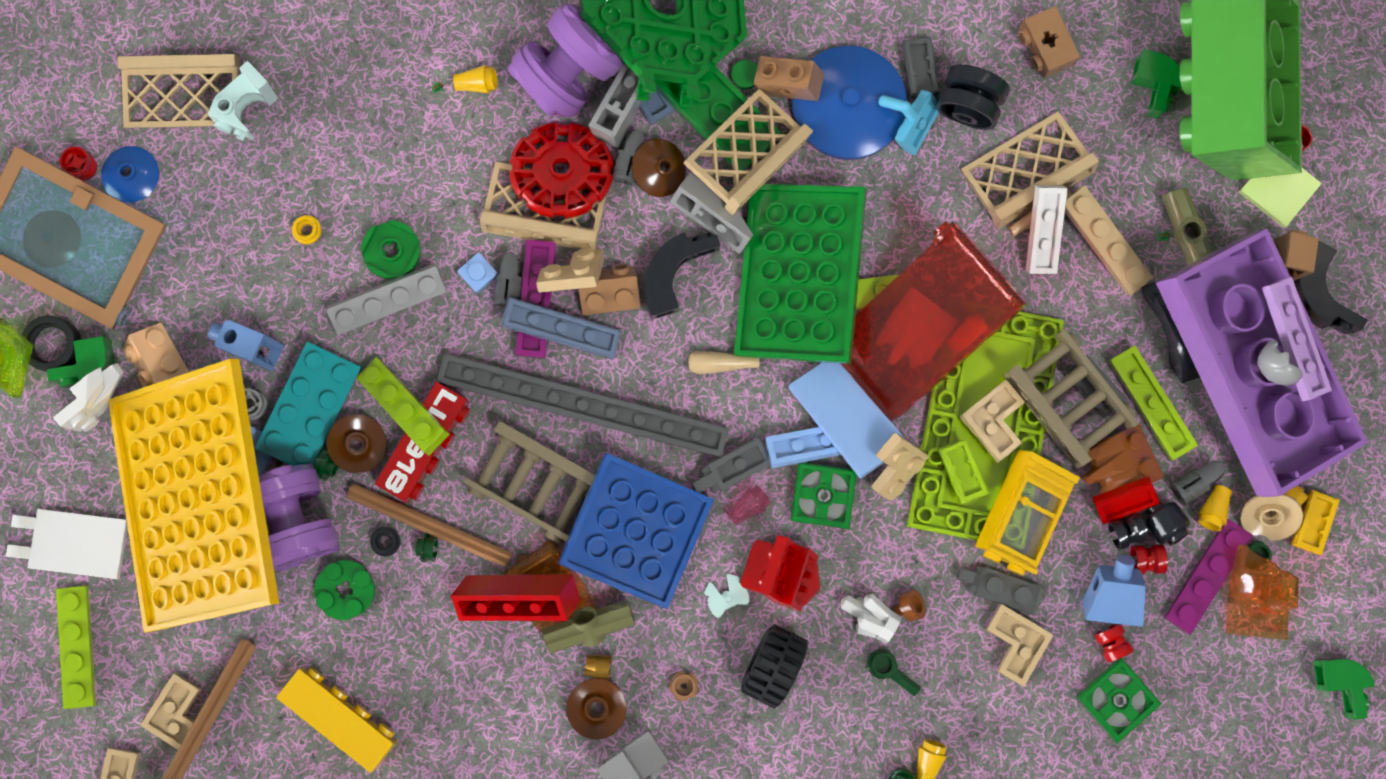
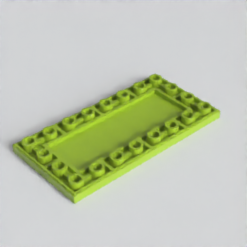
[906,298,1064,550]

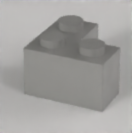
[597,729,669,779]

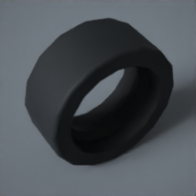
[19,315,82,372]

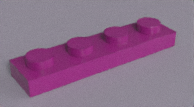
[516,240,556,359]
[1164,519,1253,635]

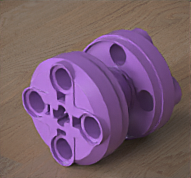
[507,4,623,117]
[259,464,340,571]

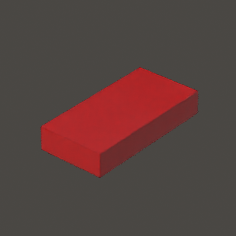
[1092,476,1160,525]

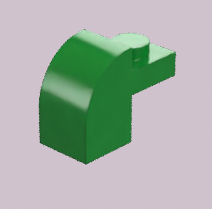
[1131,49,1182,119]
[47,336,114,388]
[1313,658,1375,720]

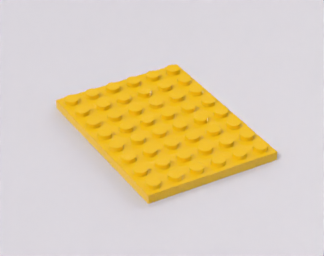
[108,359,279,633]

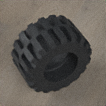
[741,624,808,709]

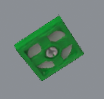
[790,463,857,530]
[1075,658,1162,743]

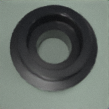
[370,527,401,557]

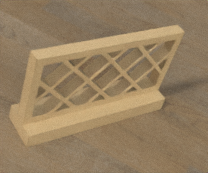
[118,54,241,128]
[684,88,813,216]
[961,111,1099,230]
[480,162,607,250]

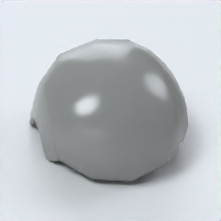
[1257,340,1302,386]

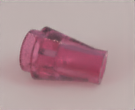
[726,485,772,526]

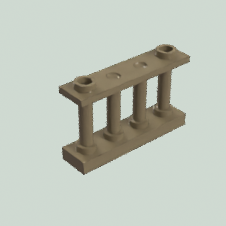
[1003,329,1139,469]
[463,421,595,544]

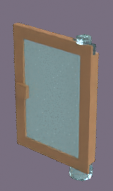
[0,146,167,329]

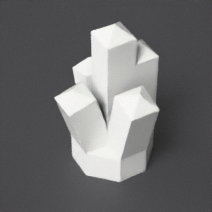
[841,593,902,644]

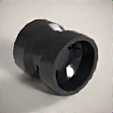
[1108,513,1149,550]

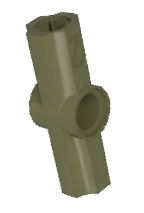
[1162,187,1212,265]
[542,599,636,654]

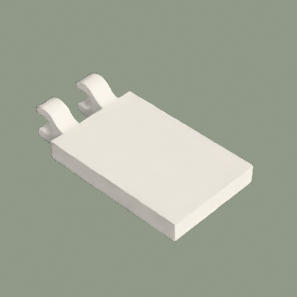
[6,509,128,579]

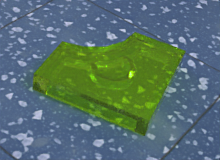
[0,318,33,398]

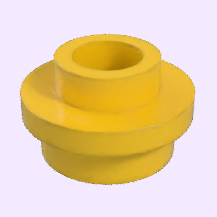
[292,215,322,245]

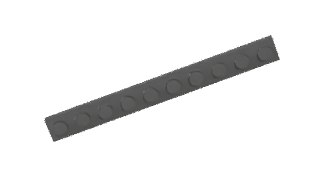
[436,353,729,458]

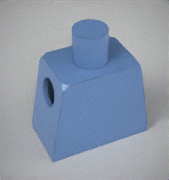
[208,320,285,372]
[1082,555,1146,627]

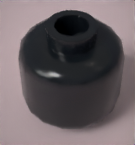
[1145,501,1190,546]

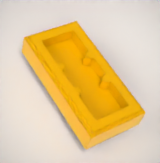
[1290,490,1340,556]

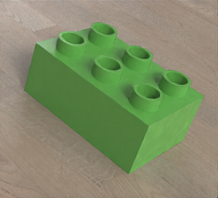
[1180,0,1302,180]

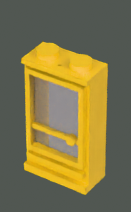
[975,450,1080,576]

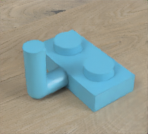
[879,90,939,156]

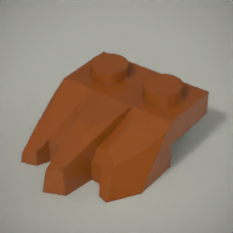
[1081,424,1164,494]

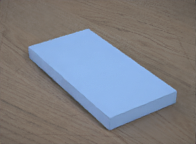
[789,362,904,479]

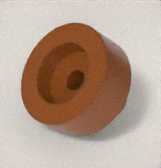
[894,590,926,622]

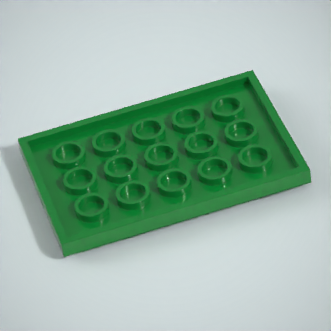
[734,184,867,364]

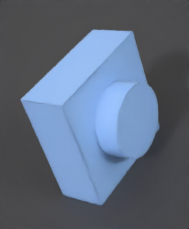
[457,252,499,294]

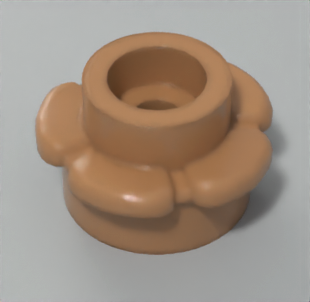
[669,671,698,701]

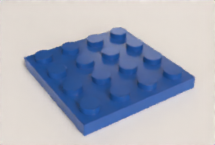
[558,452,714,610]

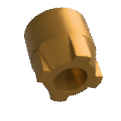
[585,654,612,680]

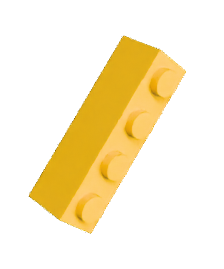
[276,667,398,773]

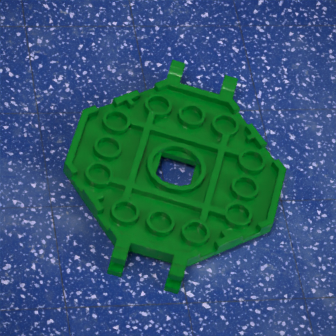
[579,0,747,108]

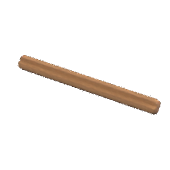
[346,484,512,567]
[162,639,256,779]

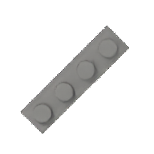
[326,263,447,335]

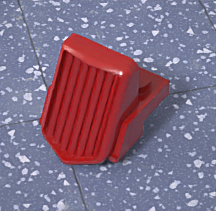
[740,535,821,612]

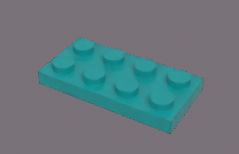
[254,342,361,466]

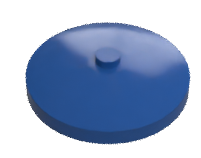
[792,46,907,160]

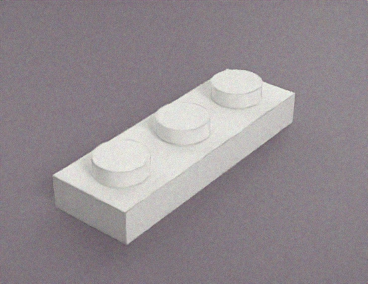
[1025,185,1067,274]

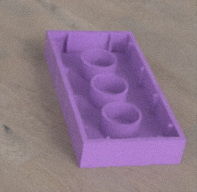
[1156,228,1368,497]

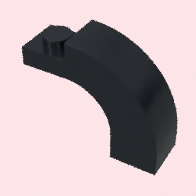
[645,232,720,320]
[1294,236,1367,334]
[1142,281,1200,384]

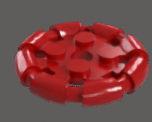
[509,121,614,219]

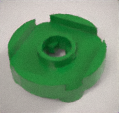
[361,220,421,280]
[314,560,376,620]

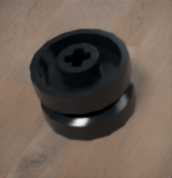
[935,64,1010,130]

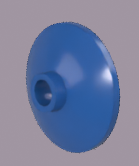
[101,146,159,203]

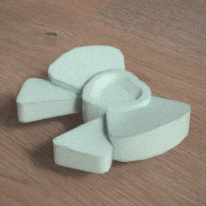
[704,574,750,618]

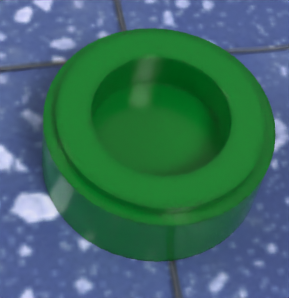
[731,60,758,90]

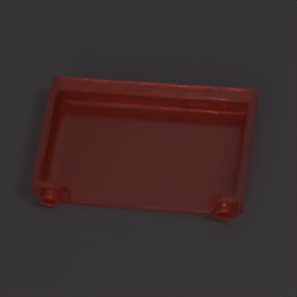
[841,221,1028,422]

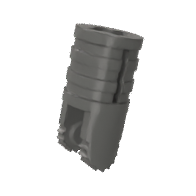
[612,129,645,186]
[494,252,523,307]
[1170,460,1226,506]

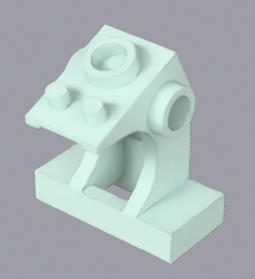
[208,61,278,141]

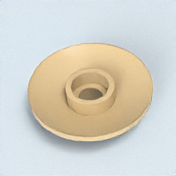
[1240,494,1303,541]

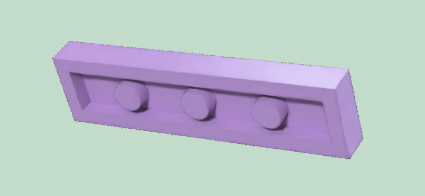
[1262,277,1332,401]

